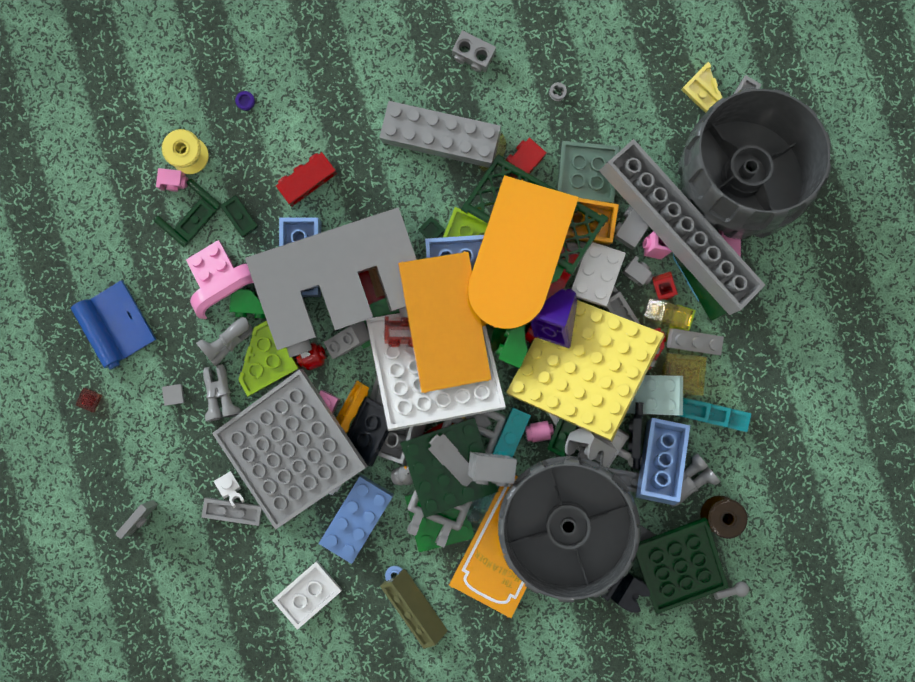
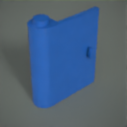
[70,280,157,370]

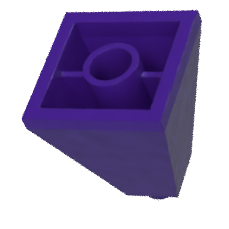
[530,289,577,348]

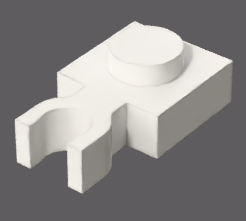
[213,471,245,508]

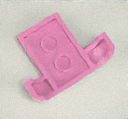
[186,240,253,319]

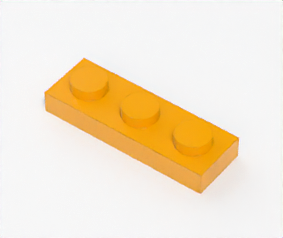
[336,380,369,433]

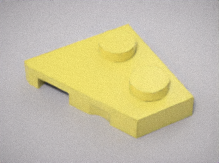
[681,62,722,113]

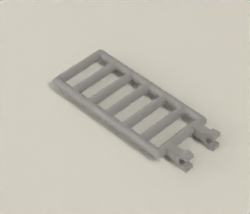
[407,411,507,548]

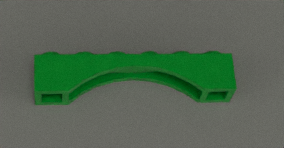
[496,259,565,369]

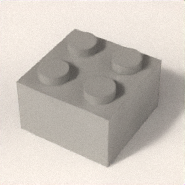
[468,452,517,487]

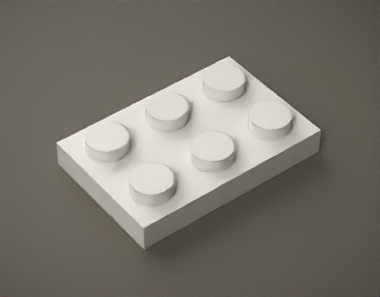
[571,242,626,308]
[272,561,342,630]

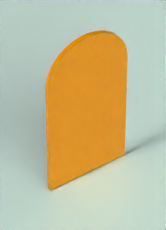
[468,175,579,329]

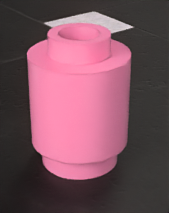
[525,421,554,443]

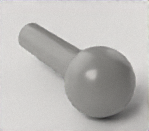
[714,582,749,600]

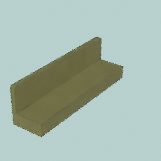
[380,569,448,649]

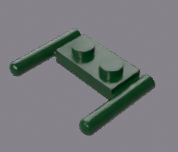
[154,179,221,247]

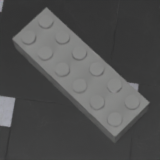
[379,101,501,168]

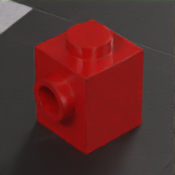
[653,271,678,300]

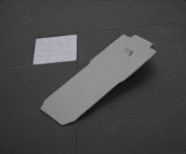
[429,434,473,486]

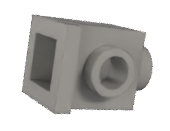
[622,256,654,286]

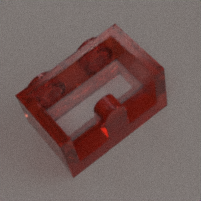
[384,316,413,348]

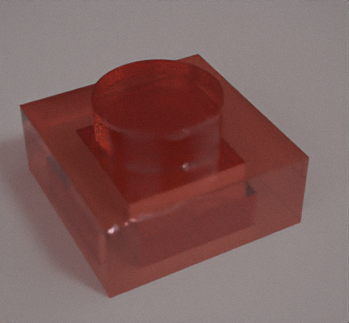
[76,387,102,413]

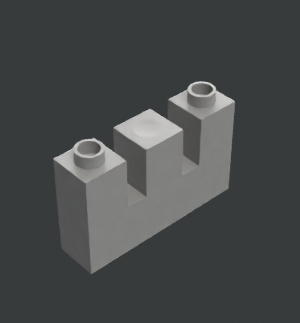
[245,207,417,357]

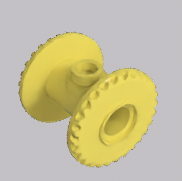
[162,129,209,174]

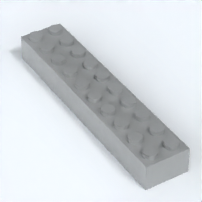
[599,139,765,315]

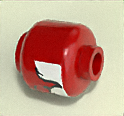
[296,342,327,371]

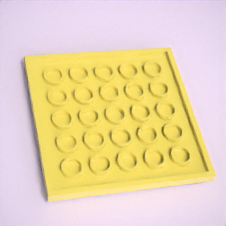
[506,300,665,442]

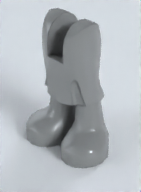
[196,317,253,366]
[203,364,241,422]
[670,453,721,508]

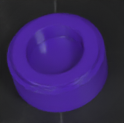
[235,91,255,111]

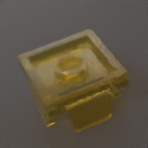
[662,353,707,396]

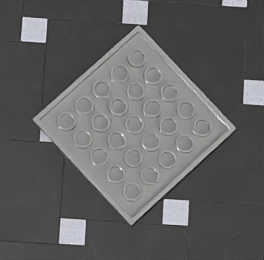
[212,369,368,530]

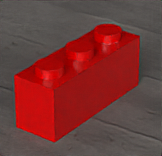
[276,152,337,207]

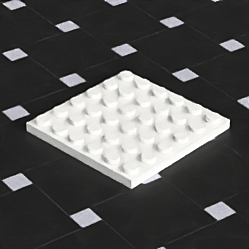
[366,313,506,431]

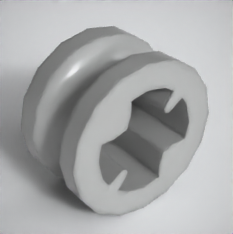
[549,82,567,101]

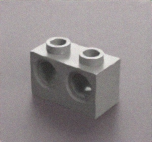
[452,30,496,73]
[324,321,370,359]

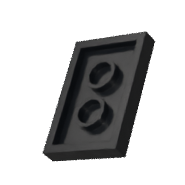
[347,397,390,466]

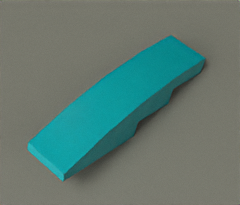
[676,398,752,432]

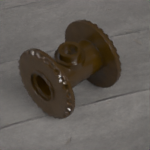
[700,495,748,539]

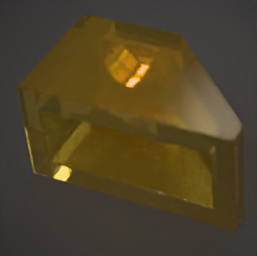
[644,299,693,330]

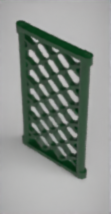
[461,154,609,275]

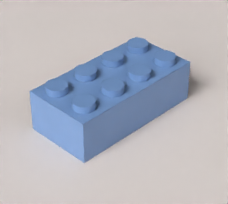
[319,474,394,564]

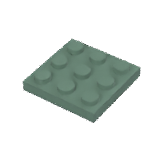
[557,141,619,203]

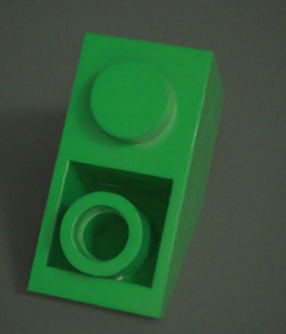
[229,289,266,319]

